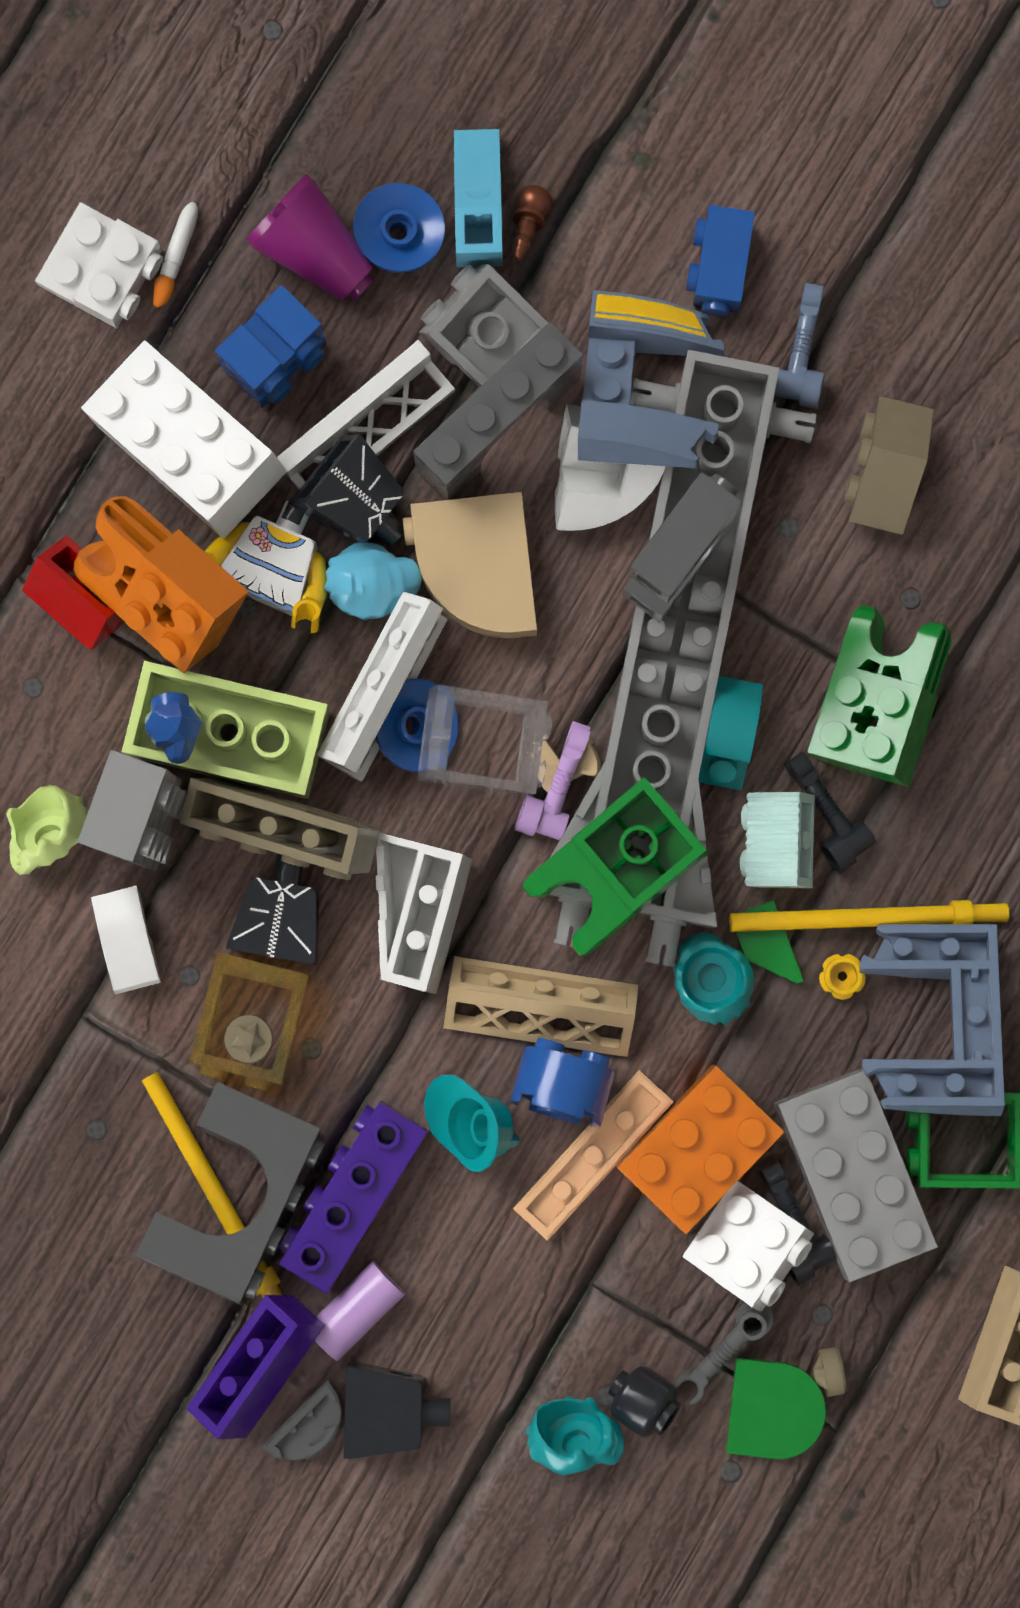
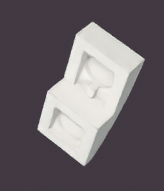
[91,886,161,994]

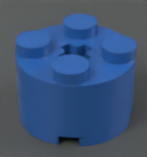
[510,1038,615,1127]

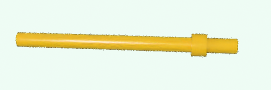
[729,900,1009,932]
[142,1072,283,1298]

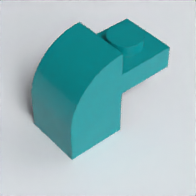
[698,676,763,790]

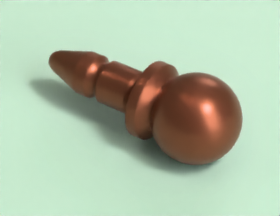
[512,185,552,261]

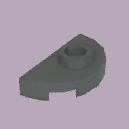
[260,1378,342,1460]

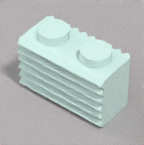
[740,792,815,888]

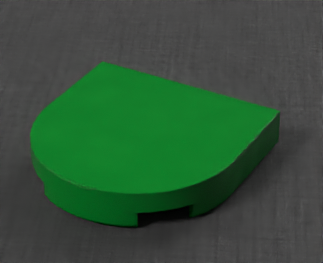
[725,1357,826,1459]

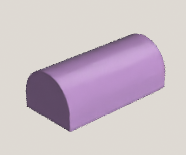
[315,1260,406,1361]

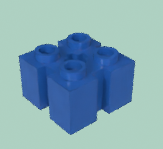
[215,285,327,409]

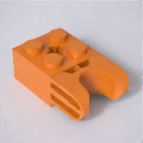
[74,496,249,674]

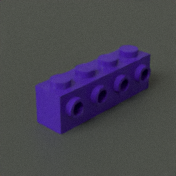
[278,1101,428,1294]

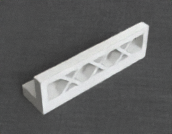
[277,340,455,490]
[317,592,448,782]

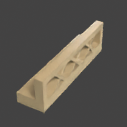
[443,956,638,1057]

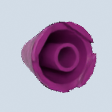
[245,174,373,301]

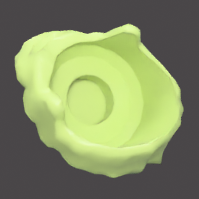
[6,785,88,875]

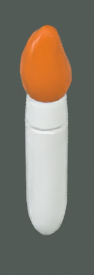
[153,202,198,308]

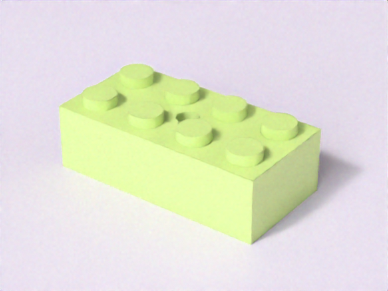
[122,661,330,799]

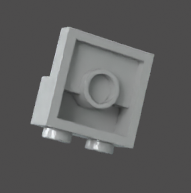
[419,264,548,387]

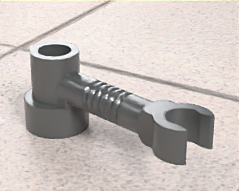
[674,1301,774,1405]

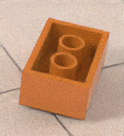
[616,1065,784,1234]

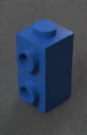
[686,205,755,317]

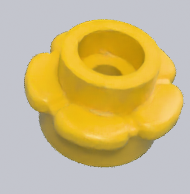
[819,954,866,1000]

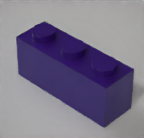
[186,1295,325,1440]

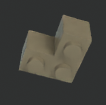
[844,396,934,535]

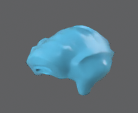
[323,542,422,621]

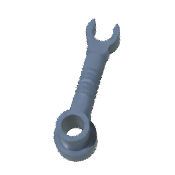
[774,283,825,409]

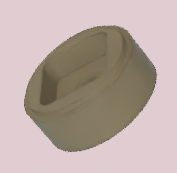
[224,1015,273,1063]
[813,1347,846,1397]

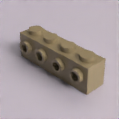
[180,778,381,880]

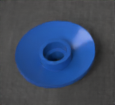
[353,183,445,273]
[375,679,458,772]

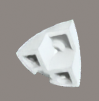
[555,404,666,531]

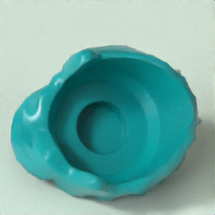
[673,932,754,1026]
[525,1396,624,1475]

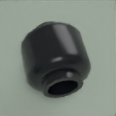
[608,1366,681,1438]

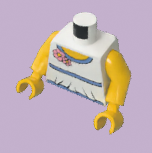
[204,501,328,633]

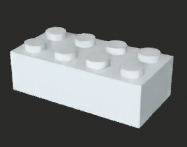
[81,340,287,539]

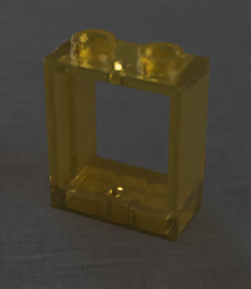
[189,952,312,1091]

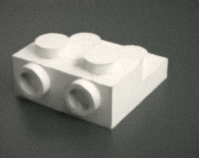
[35,202,163,328]
[682,1181,814,1312]

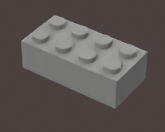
[77,750,188,871]
[774,1069,937,1283]

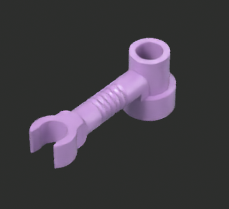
[515,721,591,841]

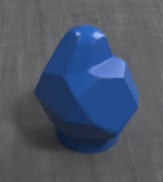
[145,692,202,764]

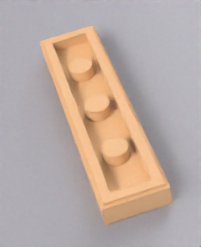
[513,1070,673,1241]

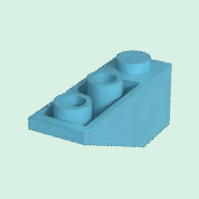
[454,129,503,267]

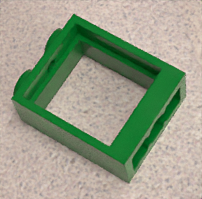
[906,1092,1020,1188]

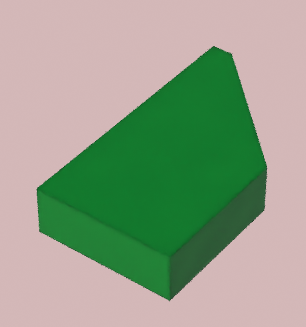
[729,900,804,984]

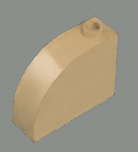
[403,492,537,638]

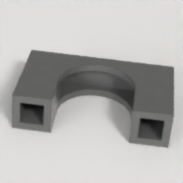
[413,321,583,500]
[622,472,742,623]
[135,1082,325,1306]

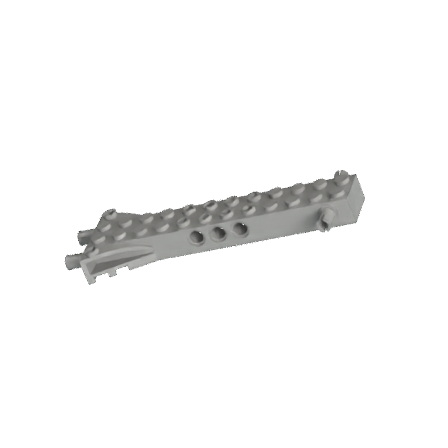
[549,350,816,968]

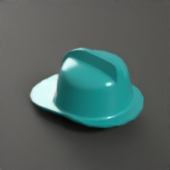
[424,1074,520,1172]

